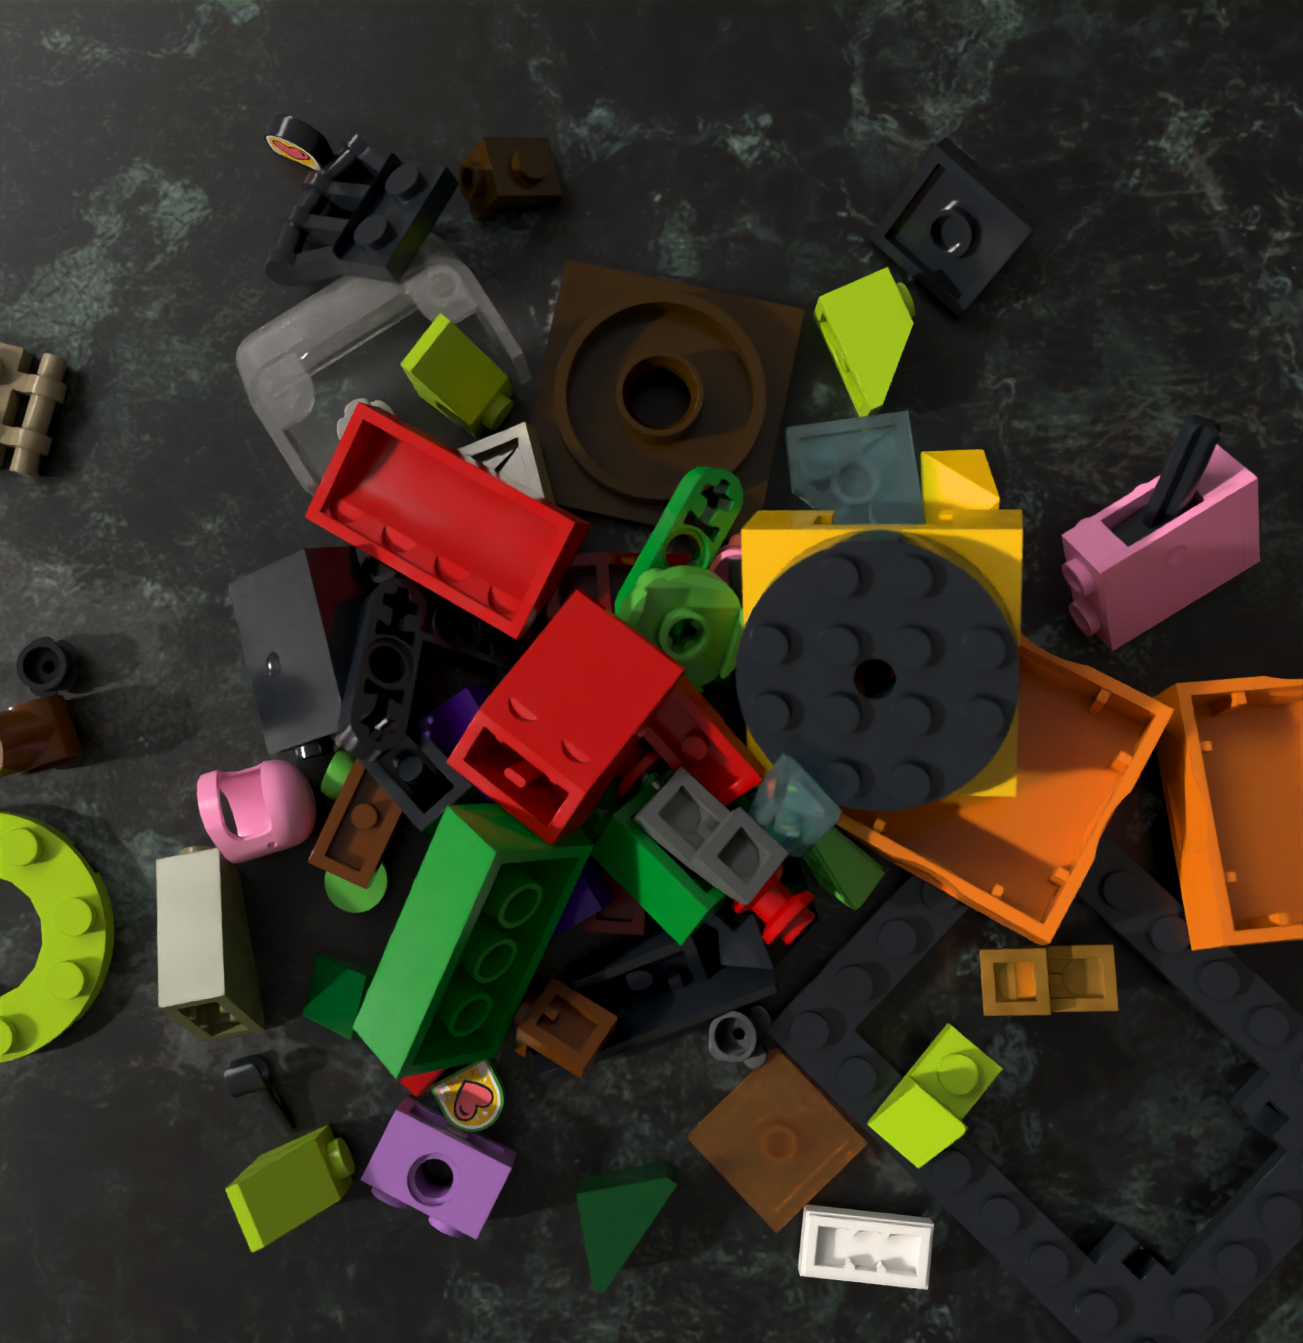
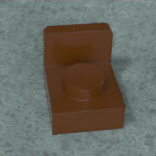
[512,977,618,1079]

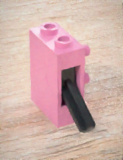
[1061,415,1260,651]

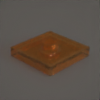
[688,1047,868,1233]

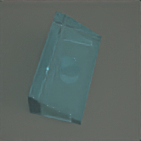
[747,753,841,858]

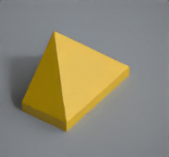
[920,449,1000,524]

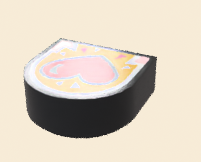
[263,114,334,172]

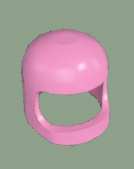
[197,760,317,864]

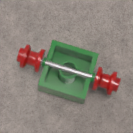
[590,743,816,946]

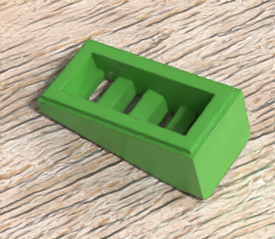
[766,788,885,910]

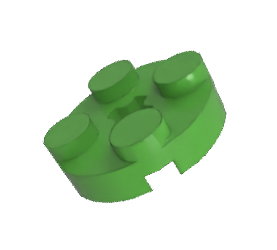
[618,566,744,693]

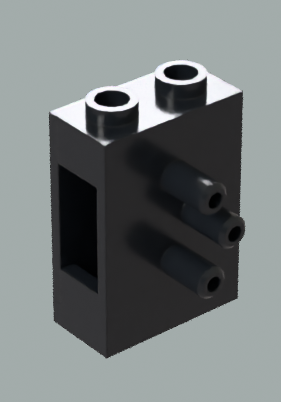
[228,546,388,761]

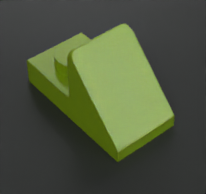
[867,1023,1003,1168]

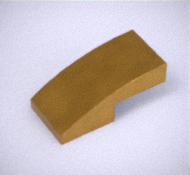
[979,943,1119,1016]

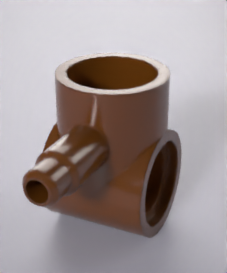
[0,695,84,777]

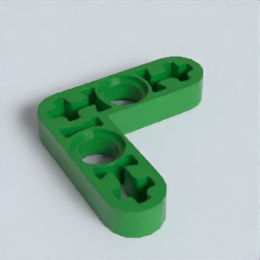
[615,466,743,691]

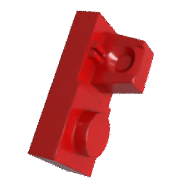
[643,674,767,807]

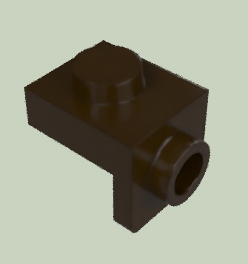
[459,137,563,221]

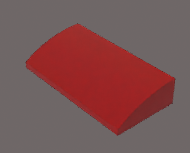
[305,402,592,640]

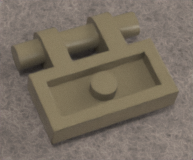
[0,342,68,478]

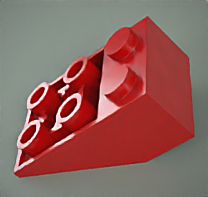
[446,589,687,846]

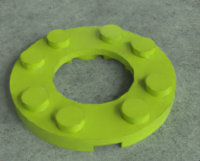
[0,811,115,1063]

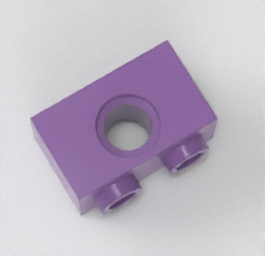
[361,1096,517,1240]

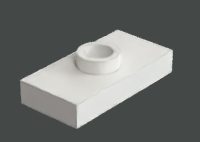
[798,1204,934,1290]

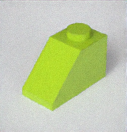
[813,267,915,424]
[400,313,514,440]
[225,1124,355,1252]

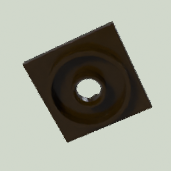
[529,259,805,544]

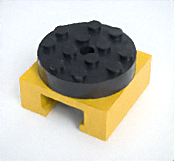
[736,510,1023,811]

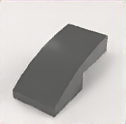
[632,766,789,905]

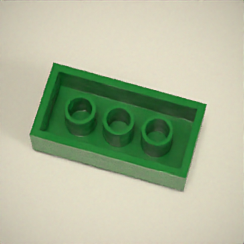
[352,803,594,1079]

